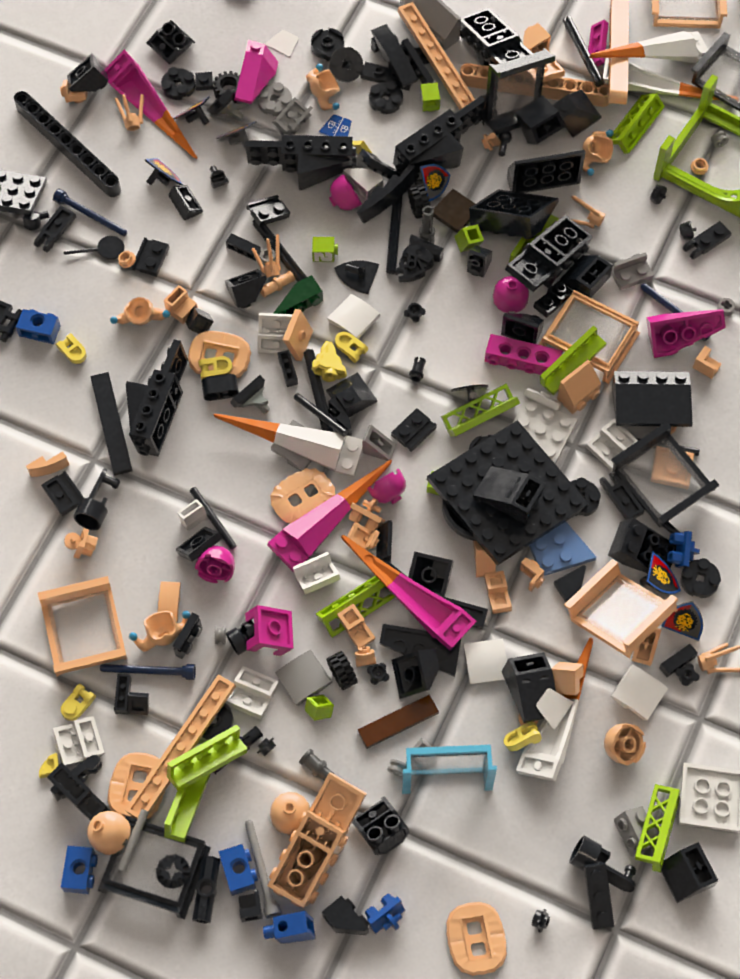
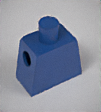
[263,911,316,944]

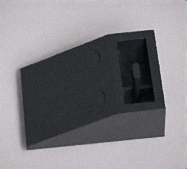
[473,466,546,524]
[608,518,677,573]
[501,652,556,723]

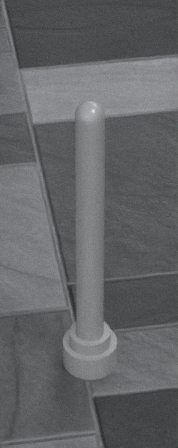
[245,820,282,919]

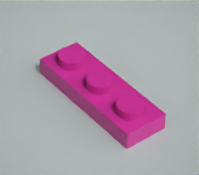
[588,19,609,67]

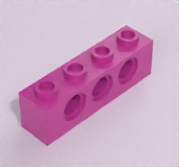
[484,334,563,375]

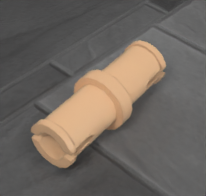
[260,271,295,298]

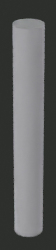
[118,809,149,872]

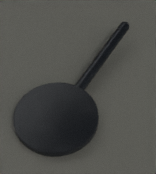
[63,236,124,259]

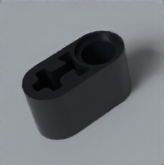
[201,374,239,401]

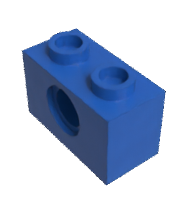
[16,309,61,344]
[218,844,258,896]
[61,845,98,894]

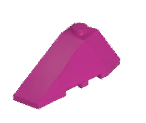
[234,40,278,104]
[646,309,726,358]

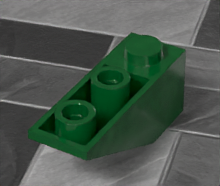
[273,275,323,314]

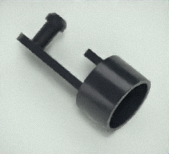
[73,468,120,530]
[569,835,637,892]

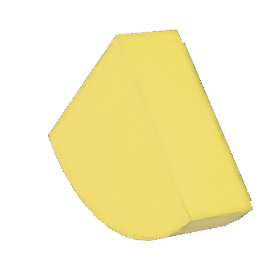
[353,141,372,154]
[39,753,59,778]

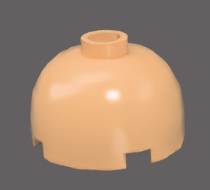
[604,723,646,765]
[270,792,310,835]
[87,811,131,855]

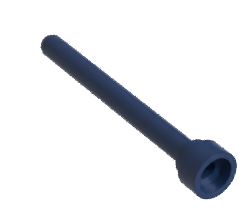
[53,188,127,236]
[640,283,710,341]
[100,664,196,680]

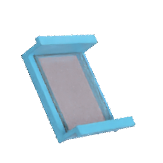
[402,745,497,794]

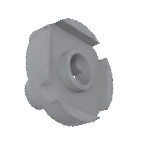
[258,82,292,116]

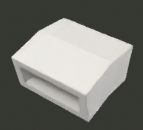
[177,499,207,531]

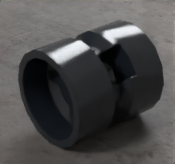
[226,620,255,655]

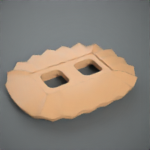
[188,331,251,378]
[270,468,336,524]
[108,752,165,819]
[446,902,507,976]

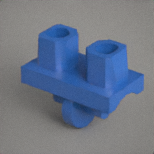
[667,531,700,568]
[365,893,405,934]

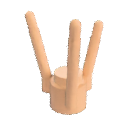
[115,94,144,131]
[571,196,606,228]
[252,234,281,278]
[697,643,740,674]

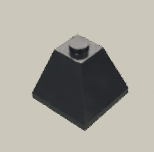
[67,54,108,92]
[553,90,602,138]
[225,269,267,309]
[501,313,544,344]
[326,372,377,417]
[408,551,454,598]
[391,649,440,699]

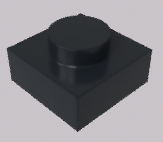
[195,72,213,91]
[128,692,149,715]

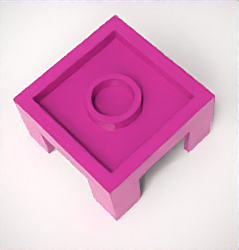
[245,605,294,656]

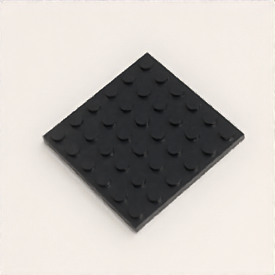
[426,420,589,566]

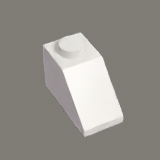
[343,168,383,200]

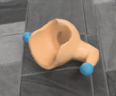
[306,64,340,110]
[582,129,614,176]
[110,297,170,326]
[129,611,190,652]

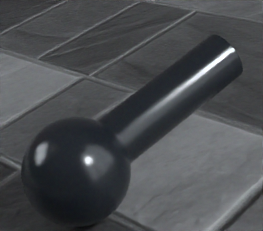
[498,131,512,157]

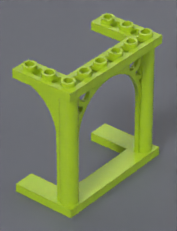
[653,74,740,218]

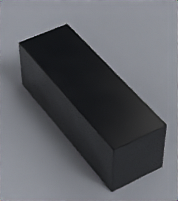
[226,233,261,261]
[278,350,298,387]
[659,644,698,677]
[114,674,132,714]

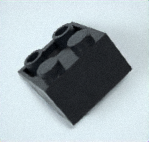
[514,95,565,144]
[560,255,613,298]
[661,842,719,903]

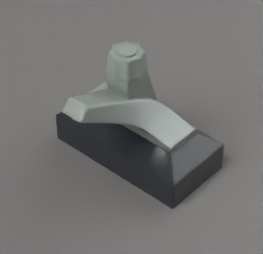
[207,88,247,121]
[230,375,270,414]

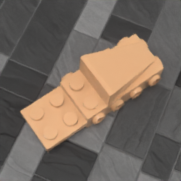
[267,773,367,908]

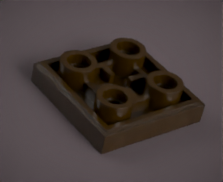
[433,189,475,233]

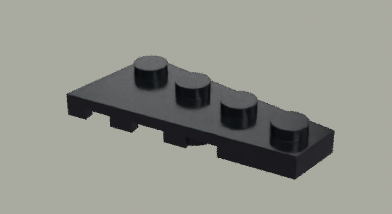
[380,624,461,677]

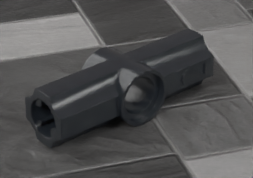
[192,856,221,924]

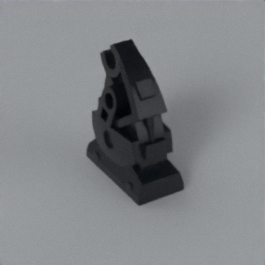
[395,234,444,282]

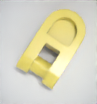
[335,331,368,363]
[56,333,87,364]
[198,356,233,380]
[61,684,96,721]
[503,722,542,751]

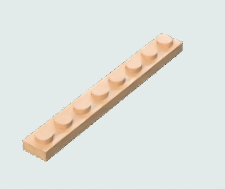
[397,2,475,110]
[125,674,236,819]

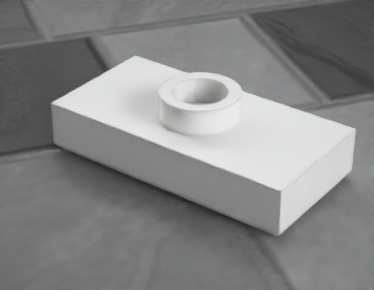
[524,388,563,411]

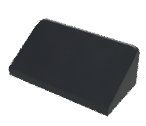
[169,185,203,220]
[376,520,392,563]

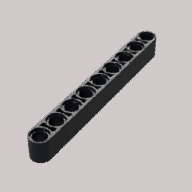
[14,91,121,197]

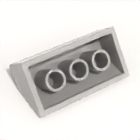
[400,0,461,51]

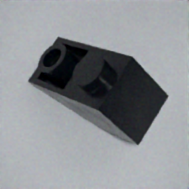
[467,245,492,278]
[322,895,369,935]

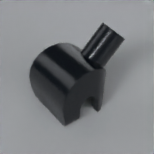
[210,166,229,189]
[23,211,50,231]

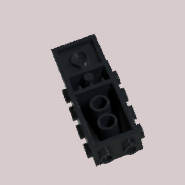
[460,8,533,66]
[393,95,486,174]
[245,135,356,190]
[505,215,593,292]
[126,339,188,457]

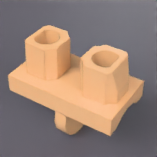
[349,498,386,532]
[64,528,98,559]

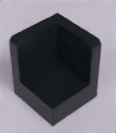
[185,307,214,334]
[238,890,263,922]

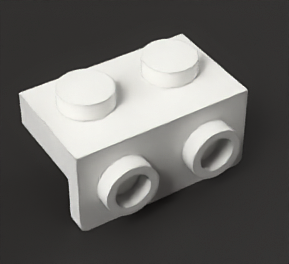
[293,552,340,595]

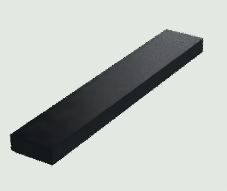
[90,372,133,476]

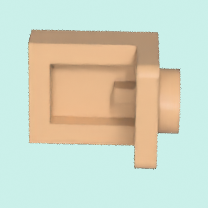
[60,80,88,103]
[347,522,380,550]
[520,557,545,592]

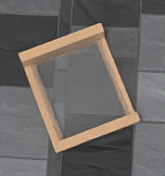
[651,0,727,28]
[538,290,640,384]
[564,559,678,659]
[38,576,127,677]

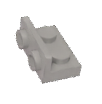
[611,253,654,290]

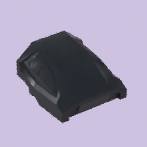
[146,20,195,64]
[352,796,410,855]

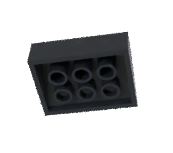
[507,150,585,193]
[469,189,559,239]
[612,371,693,427]

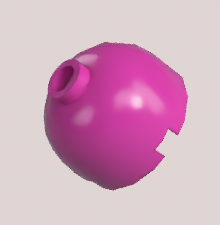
[329,174,362,211]
[493,276,529,313]
[367,469,406,505]
[195,546,235,583]

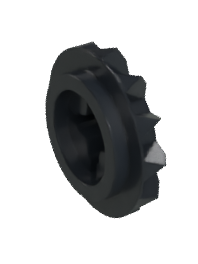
[156,854,190,889]

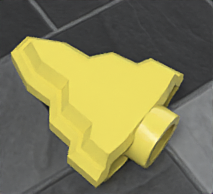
[312,341,347,382]

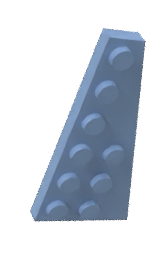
[529,522,597,576]

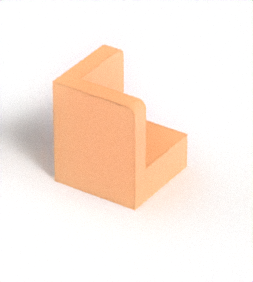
[693,346,721,379]

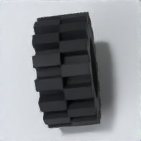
[213,71,240,104]
[407,184,431,219]
[326,651,358,690]

